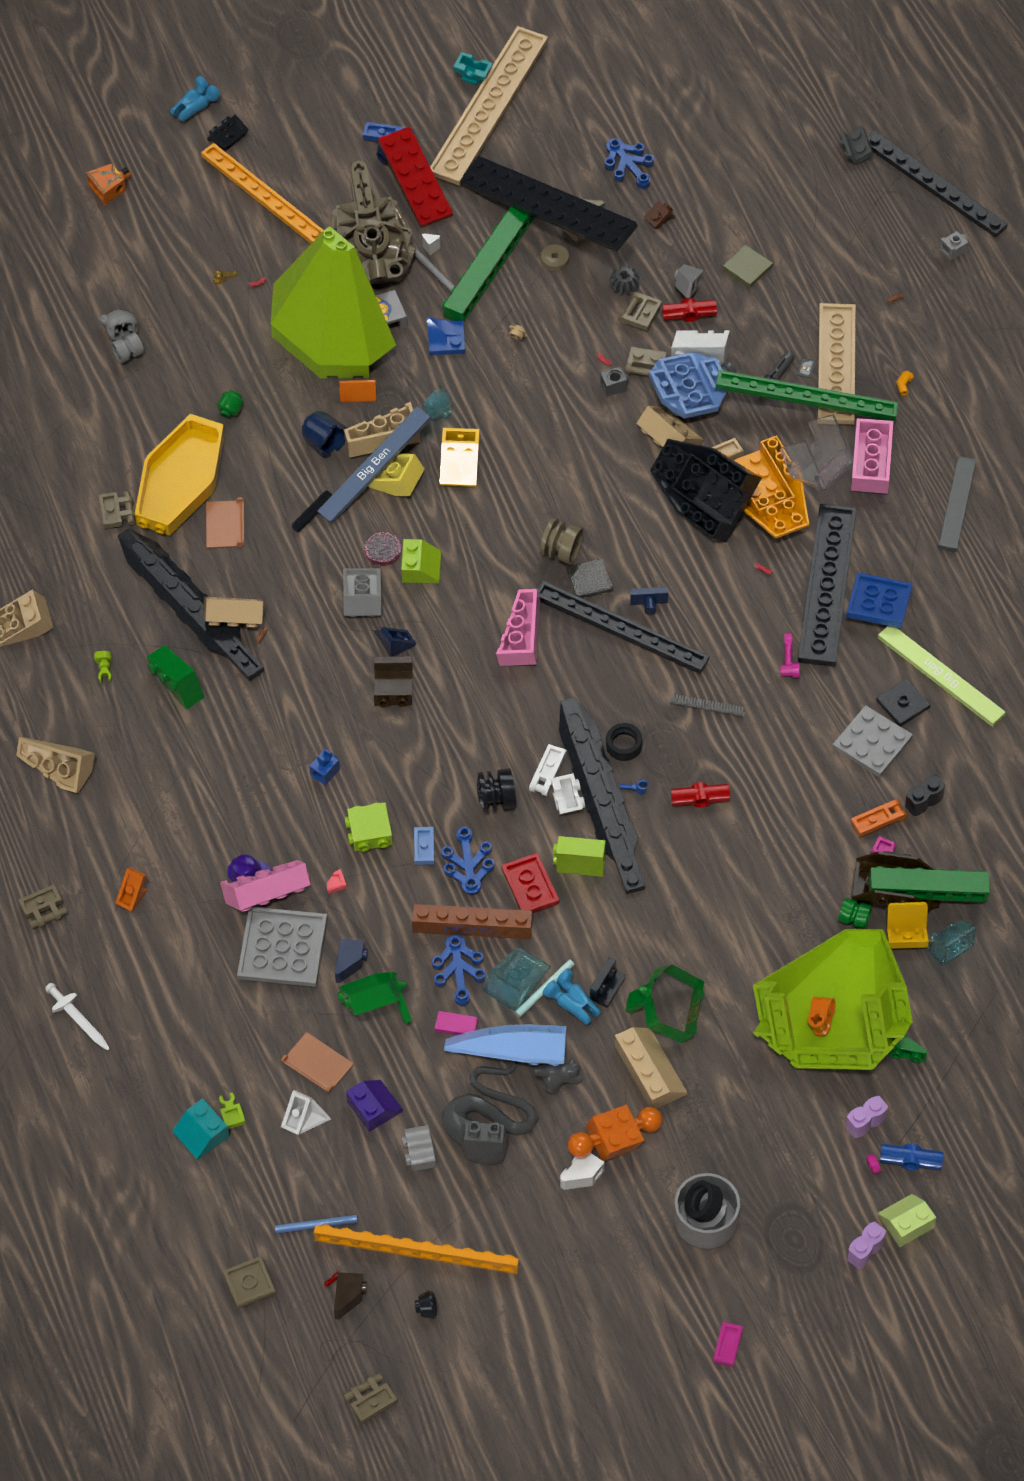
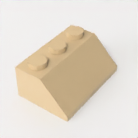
[637,406,704,446]
[204,597,263,627]

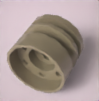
[540,518,584,565]

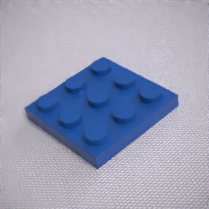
[846,572,913,628]

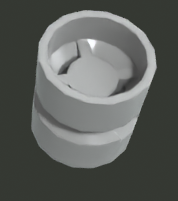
[111,332,144,364]

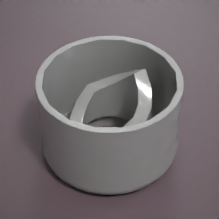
[674,1173,740,1249]

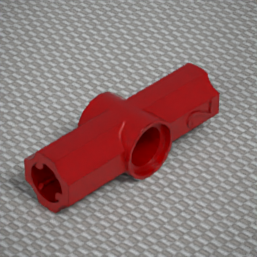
[662,298,717,322]
[671,782,730,808]

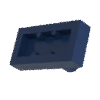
[630,587,668,614]

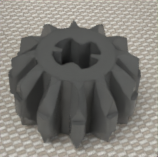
[610,265,640,296]

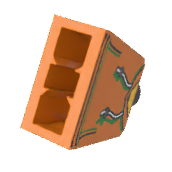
[86,164,131,205]

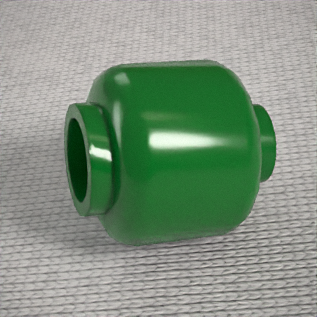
[217,390,244,418]

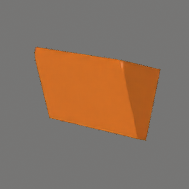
[339,380,376,402]

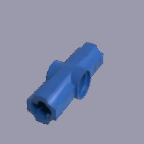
[880,1144,943,1170]

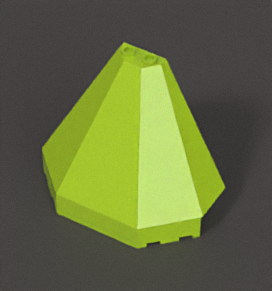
[271,226,396,379]
[753,929,913,1070]

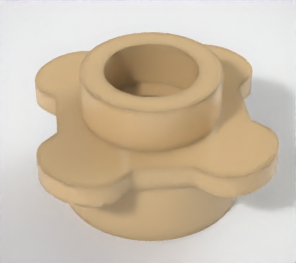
[509,325,527,340]

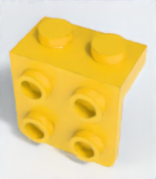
[886,902,929,949]

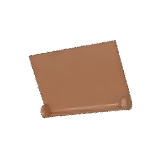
[206,497,244,548]
[281,1032,354,1093]

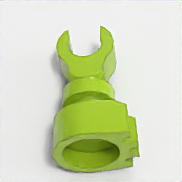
[94,651,112,684]

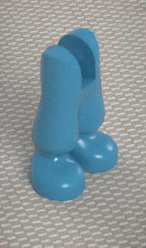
[170,76,221,122]
[542,968,601,1025]

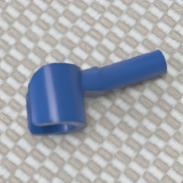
[620,780,648,795]

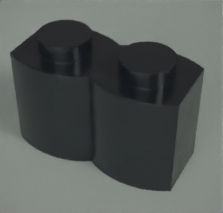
[905,775,945,816]

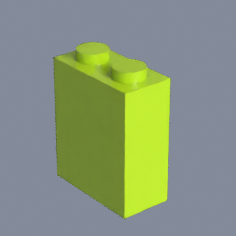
[553,836,605,877]

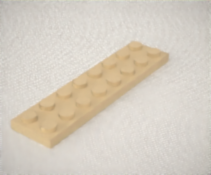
[818,303,856,425]

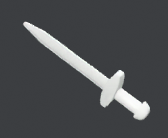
[45,983,109,1050]

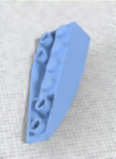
[444,1024,566,1066]

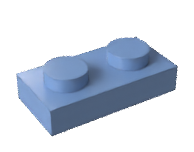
[414,827,434,865]

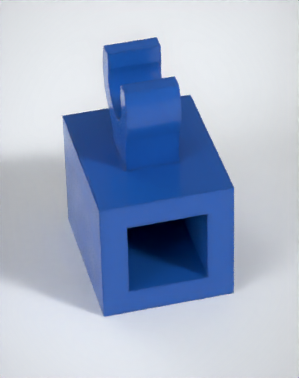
[309,749,340,786]

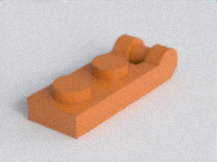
[851,799,908,837]

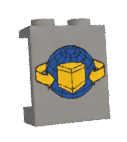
[376,290,407,329]

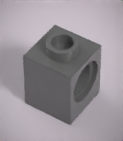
[600,366,629,397]

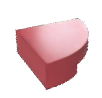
[327,869,347,894]

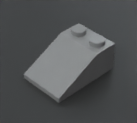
[343,568,381,617]

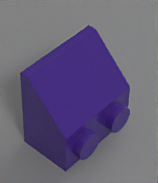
[346,1080,403,1132]

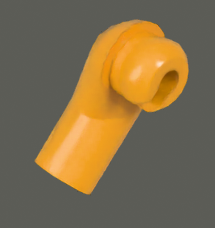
[896,371,914,396]

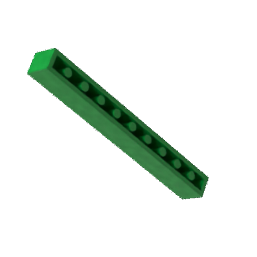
[442,207,535,324]

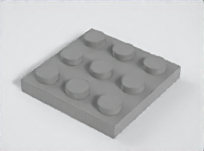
[832,705,913,778]

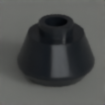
[414,1290,437,1319]

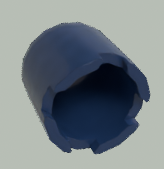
[302,411,347,456]

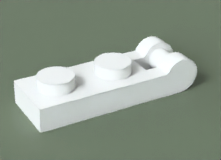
[529,744,567,797]

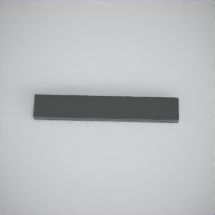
[938,456,976,552]

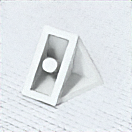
[281,1090,331,1135]

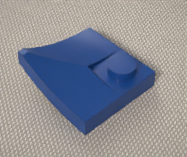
[427,317,465,356]

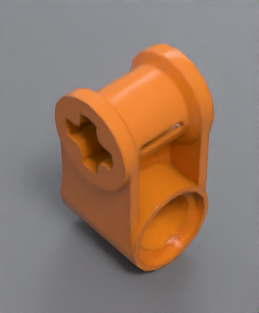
[808,997,836,1037]

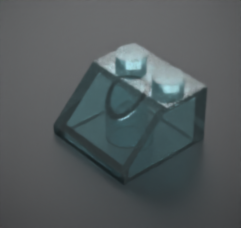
[928,920,977,966]

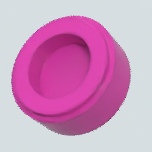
[866,1153,881,1175]

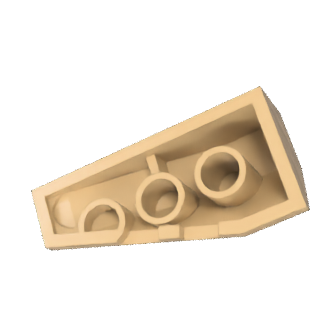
[16,737,95,793]

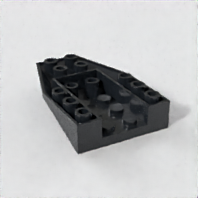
[650,439,762,542]

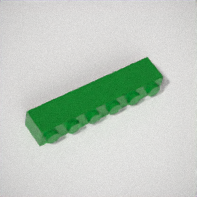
[868,866,990,902]

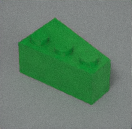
[147,645,205,710]

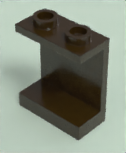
[374,656,413,707]

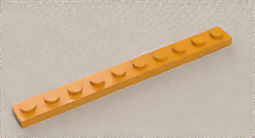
[201,143,324,244]
[314,1224,519,1274]

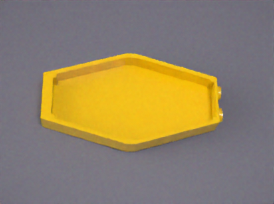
[135,414,225,536]

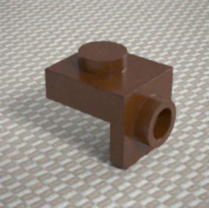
[644,201,675,229]

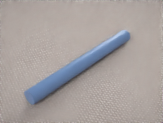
[275,1215,358,1234]

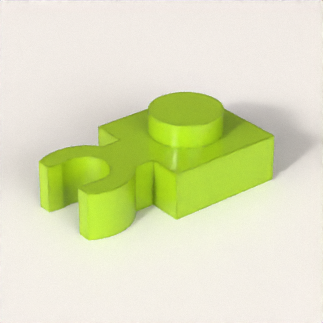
[219,1092,246,1129]

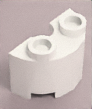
[551,773,585,815]

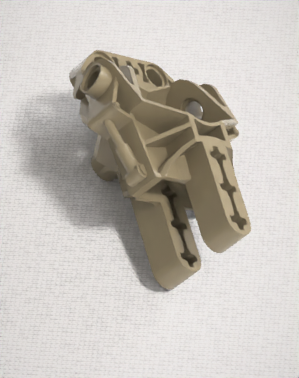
[330,161,416,285]

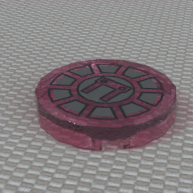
[364,532,402,566]

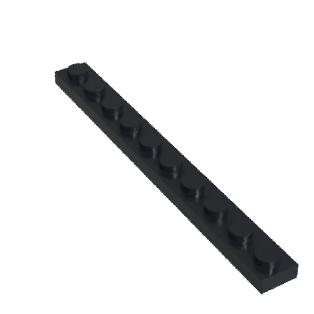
[867,131,1008,238]
[538,581,709,674]

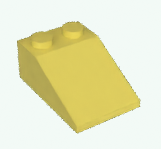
[367,454,425,496]

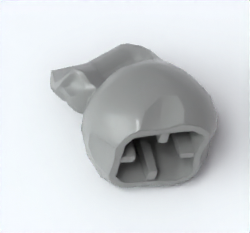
[98,310,138,341]

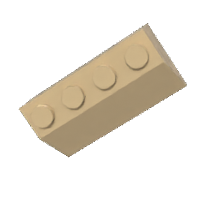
[615,1027,688,1109]

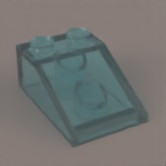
[482,946,551,1011]

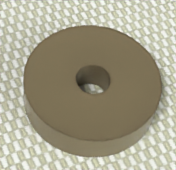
[541,244,569,271]

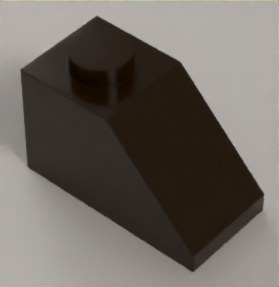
[334,1272,367,1319]

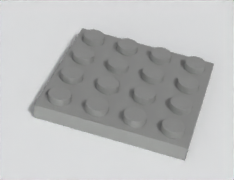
[237,907,327,987]

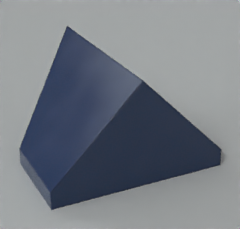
[374,627,417,657]

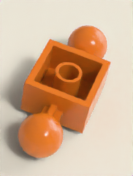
[567,1105,663,1161]

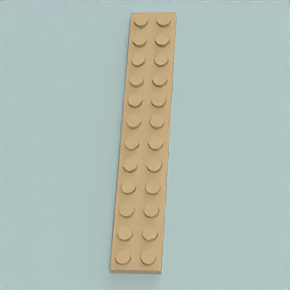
[430,26,548,186]

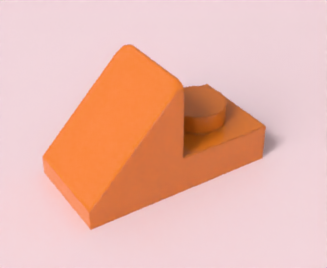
[115,867,147,912]

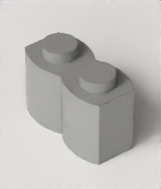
[401,1125,436,1172]

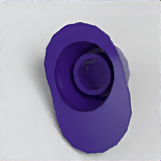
[227,854,272,882]

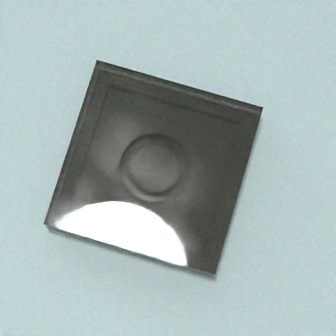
[567,558,613,599]

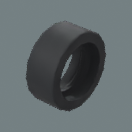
[606,723,642,761]
[684,1180,723,1223]

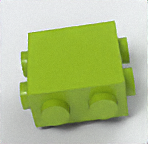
[344,803,393,852]

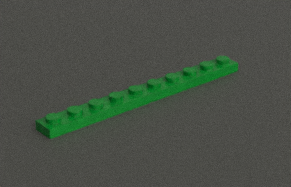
[715,370,898,421]

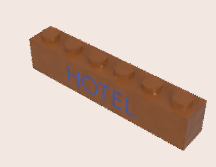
[412,904,532,939]

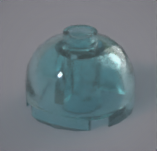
[423,385,452,421]

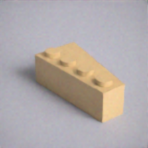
[344,402,420,458]

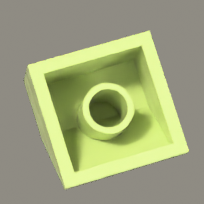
[877,1194,936,1247]

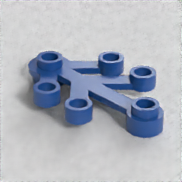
[605,138,654,189]
[441,827,494,895]
[432,935,486,1006]

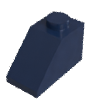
[335,939,368,983]

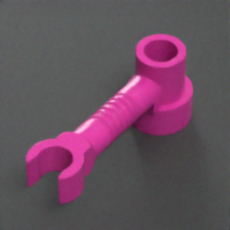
[780,633,800,678]

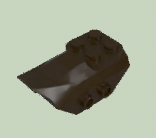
[851,851,940,910]

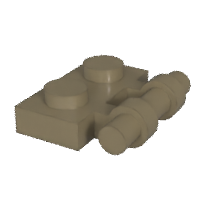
[99,491,135,529]
[18,884,68,929]
[343,1373,398,1424]

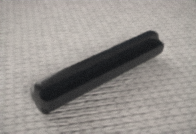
[292,490,332,532]

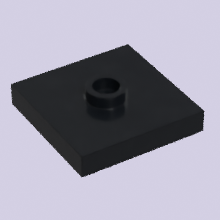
[876,679,930,727]

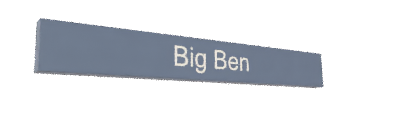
[318,406,431,524]

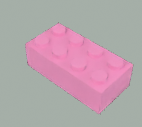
[851,418,893,494]

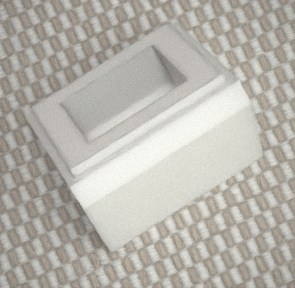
[422,234,441,255]

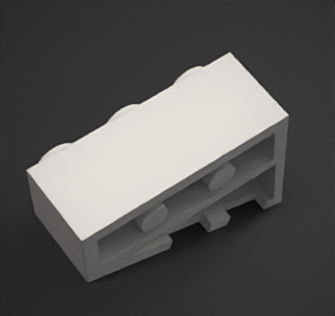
[671,330,730,365]

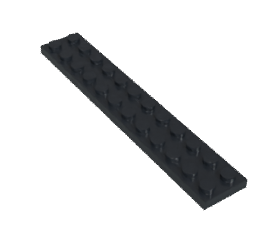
[460,156,638,252]

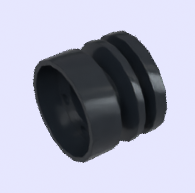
[476,768,516,813]

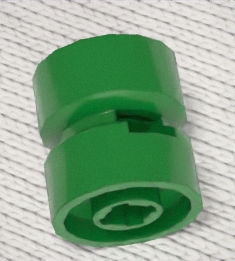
[838,897,872,929]

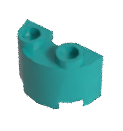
[453,52,493,85]

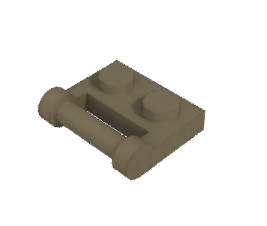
[618,292,662,331]
[625,347,667,376]

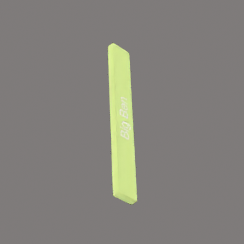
[878,626,1006,727]

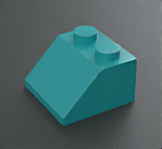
[172,1098,229,1161]

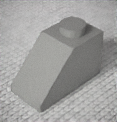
[674,264,704,298]

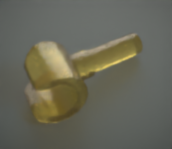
[213,270,238,284]

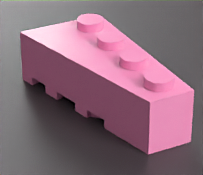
[496,589,540,666]
[220,860,311,911]

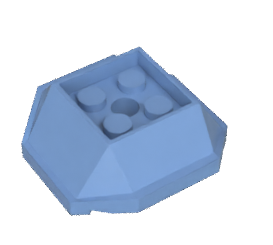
[649,352,728,418]

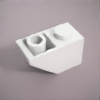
[560,1153,605,1190]

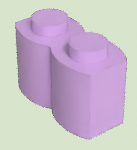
[846,1096,888,1138]
[847,1222,886,1269]

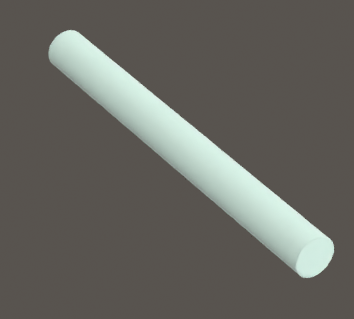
[515,959,574,1018]

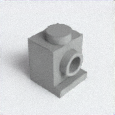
[939,231,968,261]

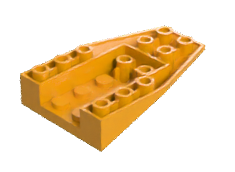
[726,435,809,539]

